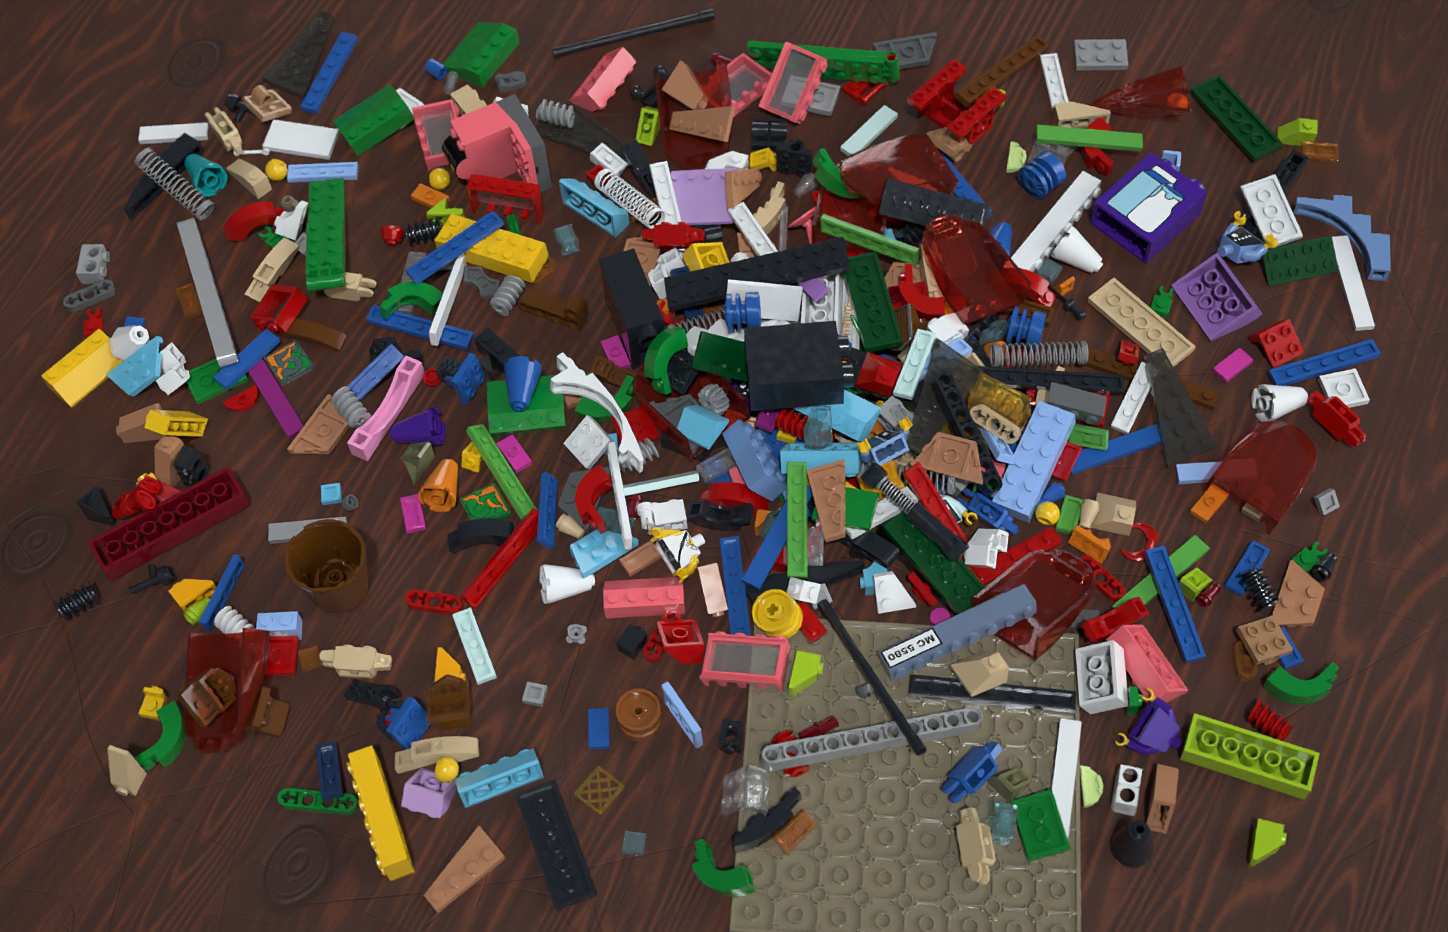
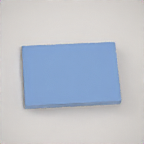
[662,682,703,749]

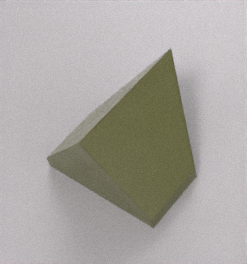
[400,441,435,486]
[987,767,1033,803]

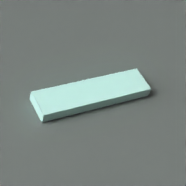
[840,105,898,159]
[893,329,936,400]
[623,470,699,496]
[452,608,497,685]

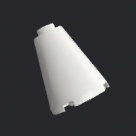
[1051,226,1103,274]
[1251,384,1308,423]
[539,564,595,604]

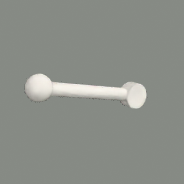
[234,148,270,156]

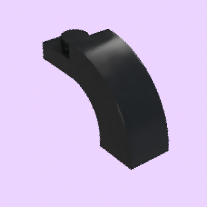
[687,499,754,531]
[447,518,513,554]

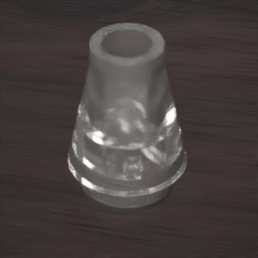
[793,172,819,198]

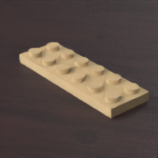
[1087,278,1196,371]

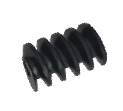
[404,216,442,247]
[895,223,934,246]
[1239,568,1280,613]
[52,581,99,621]

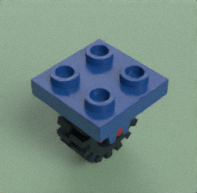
[436,353,485,405]
[376,697,430,750]

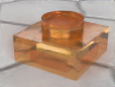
[298,645,323,672]

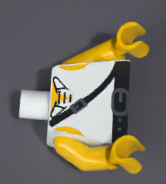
[647,527,705,583]

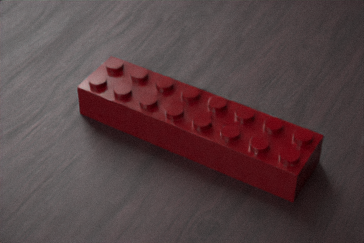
[87,467,250,581]

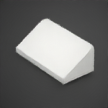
[590,143,628,180]

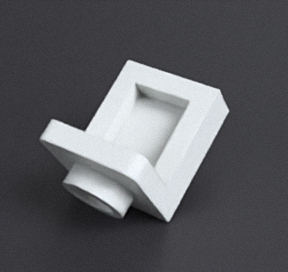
[787,577,821,604]

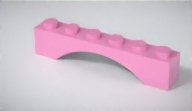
[347,356,425,461]

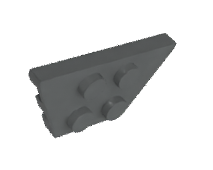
[873,32,937,70]
[649,394,700,454]
[557,467,611,533]

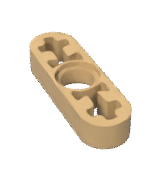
[970,404,1022,444]

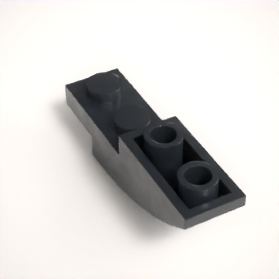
[620,139,659,206]
[732,788,801,853]

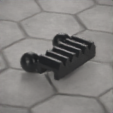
[629,65,671,108]

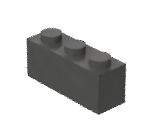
[1044,382,1107,425]

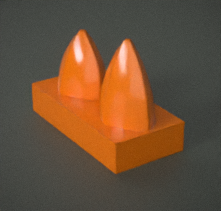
[1068,526,1111,564]

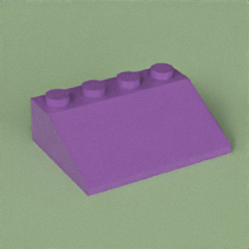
[1171,252,1262,341]

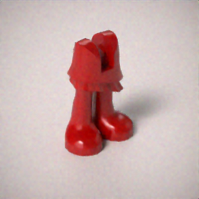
[112,477,160,520]

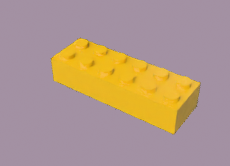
[434,214,549,283]
[347,745,415,881]

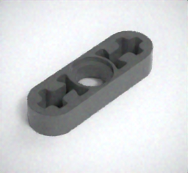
[63,280,116,312]

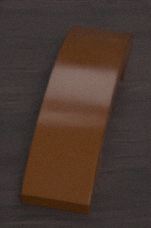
[273,319,347,352]
[589,355,661,400]

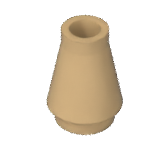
[1079,499,1100,529]
[556,514,586,540]

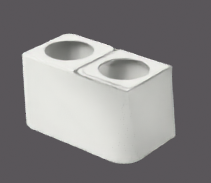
[1111,764,1142,816]

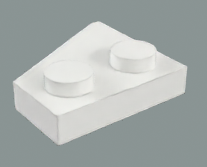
[873,571,916,614]

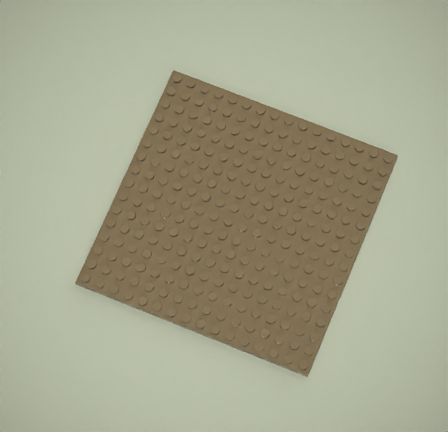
[730,619,1081,932]

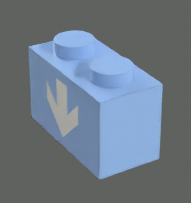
[256,611,303,640]

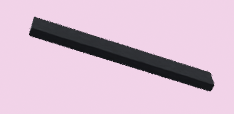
[973,366,1125,395]
[909,674,1076,713]

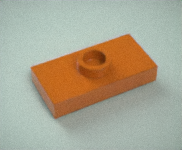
[411,183,450,208]
[1190,484,1229,524]

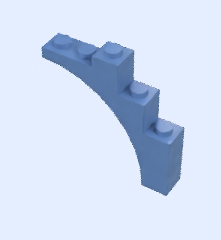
[1293,195,1391,281]

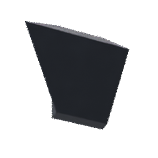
[75,486,116,526]

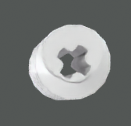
[214,606,258,647]

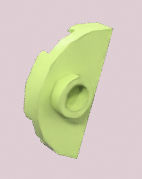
[1006,142,1026,173]
[1080,765,1103,808]

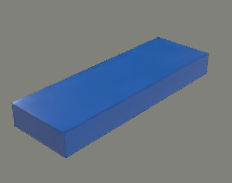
[1224,540,1270,597]

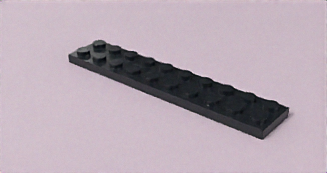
[664,236,851,311]

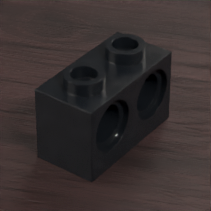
[173,446,211,487]

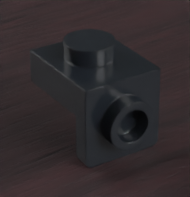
[369,337,401,356]

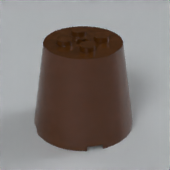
[284,519,369,614]

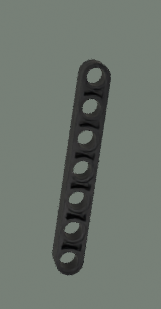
[932,371,1003,498]
[784,496,901,569]

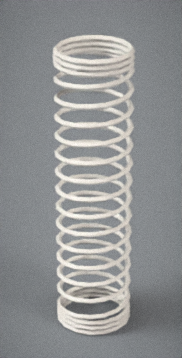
[595,169,666,228]

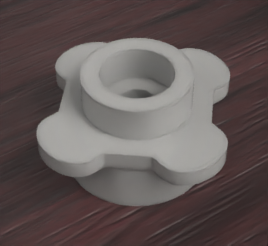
[566,624,587,644]

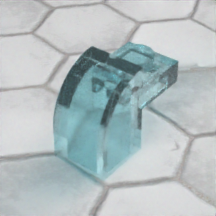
[553,224,580,257]

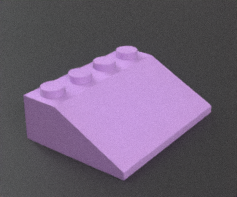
[670,168,737,225]

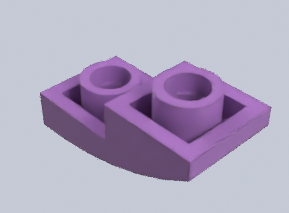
[797,278,829,302]

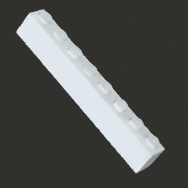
[1004,171,1101,272]

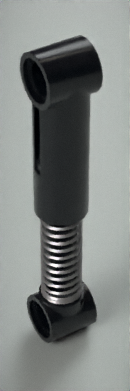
[860,461,970,562]

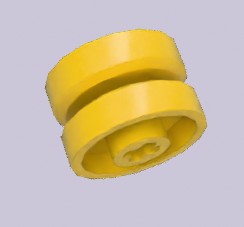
[752,589,803,639]

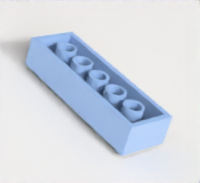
[992,401,1075,523]

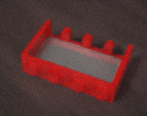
[466,174,545,224]

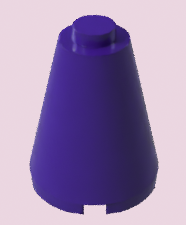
[390,407,445,445]

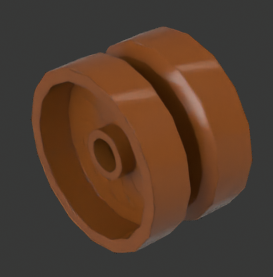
[616,689,662,741]

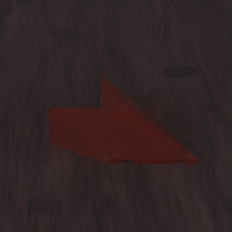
[1085,66,1191,117]

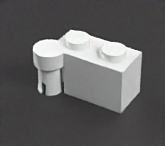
[637,499,688,535]

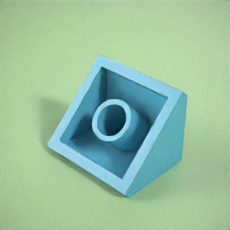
[676,404,729,450]

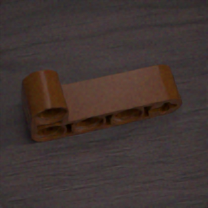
[517,288,589,330]

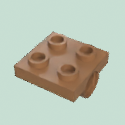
[243,85,292,122]
[925,127,972,162]
[1236,616,1293,665]

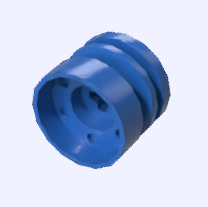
[1018,151,1066,199]
[724,292,761,333]
[1006,306,1047,351]

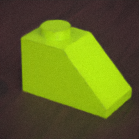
[636,106,664,146]
[1277,118,1318,147]
[789,651,824,696]
[1248,819,1286,867]

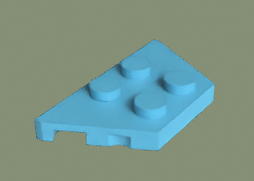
[107,336,163,397]
[570,529,638,579]

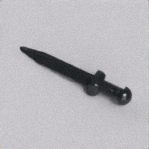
[1047,285,1086,320]

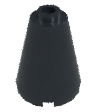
[1110,820,1154,868]

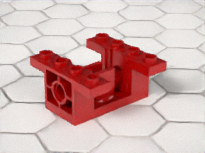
[907,59,1007,145]

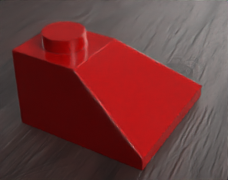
[855,352,904,397]
[656,619,704,664]

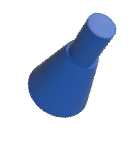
[1035,481,1066,511]

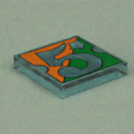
[264,340,314,386]

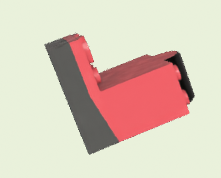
[442,94,552,193]

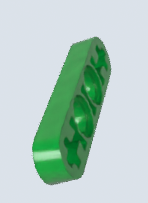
[278,788,359,815]

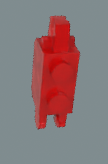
[641,222,705,250]
[1307,391,1367,447]

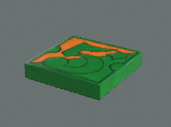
[460,483,512,520]

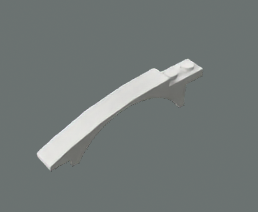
[550,353,643,473]

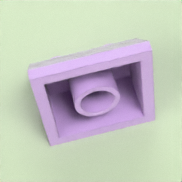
[401,768,457,818]

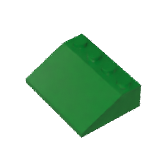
[442,23,519,88]
[333,84,415,156]
[487,375,567,438]

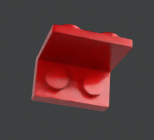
[1248,319,1304,368]

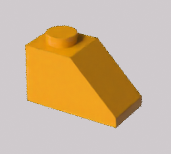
[168,579,217,613]
[435,647,466,682]

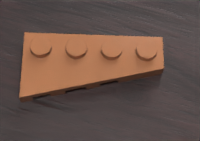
[669,106,735,142]
[725,168,762,208]
[807,459,846,542]
[424,826,506,913]

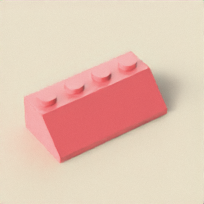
[569,47,636,112]
[603,577,685,619]
[1106,625,1189,704]

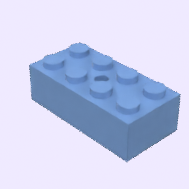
[722,419,787,501]

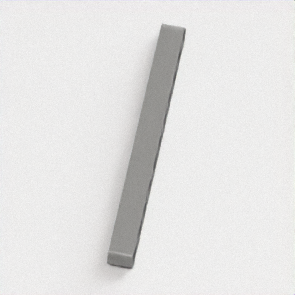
[177,217,239,368]
[760,707,982,771]

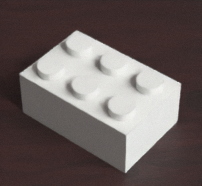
[1076,640,1128,714]

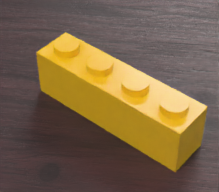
[144,409,208,436]

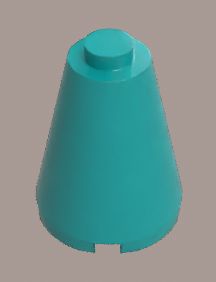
[184,154,227,196]

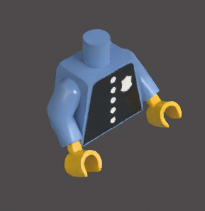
[1218,211,1278,263]
[856,416,913,466]

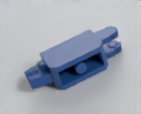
[956,488,1019,536]
[942,741,1003,804]

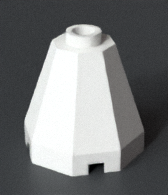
[108,325,149,362]

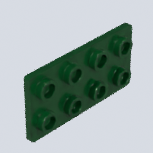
[1262,236,1338,286]
[692,331,748,382]

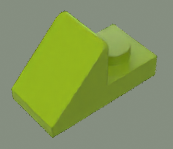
[427,198,465,225]
[1179,567,1212,602]

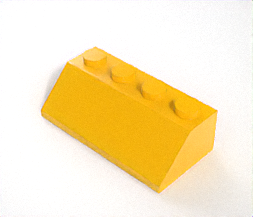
[41,329,122,408]

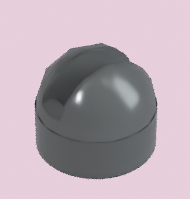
[341,494,359,511]
[855,682,873,699]

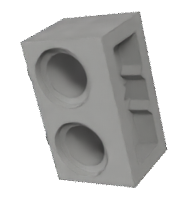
[76,244,110,284]

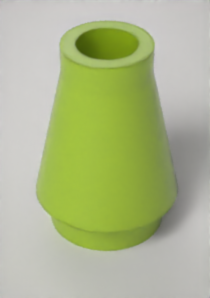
[183,597,210,625]

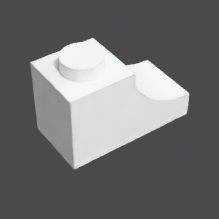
[274,200,308,240]

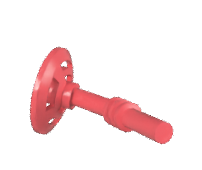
[787,206,818,244]

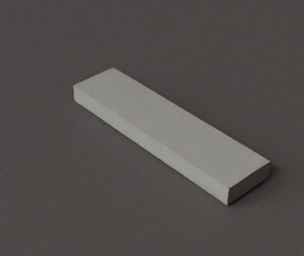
[268,517,347,544]

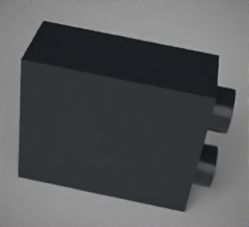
[599,248,664,370]
[744,321,854,411]

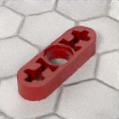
[1077,555,1125,602]
[406,590,463,615]
[643,610,681,663]

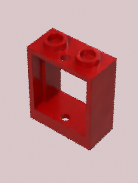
[250,284,308,333]

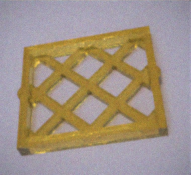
[574,766,625,815]

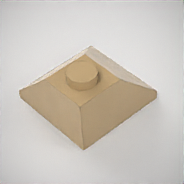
[1091,493,1136,536]
[950,650,1009,697]

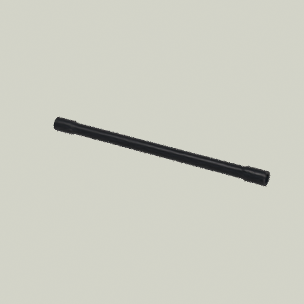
[551,9,715,58]
[817,599,927,756]

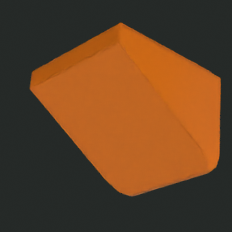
[1053,276,1075,296]
[754,509,773,536]

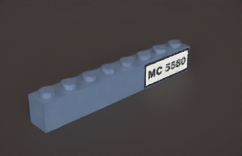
[879,584,1037,681]

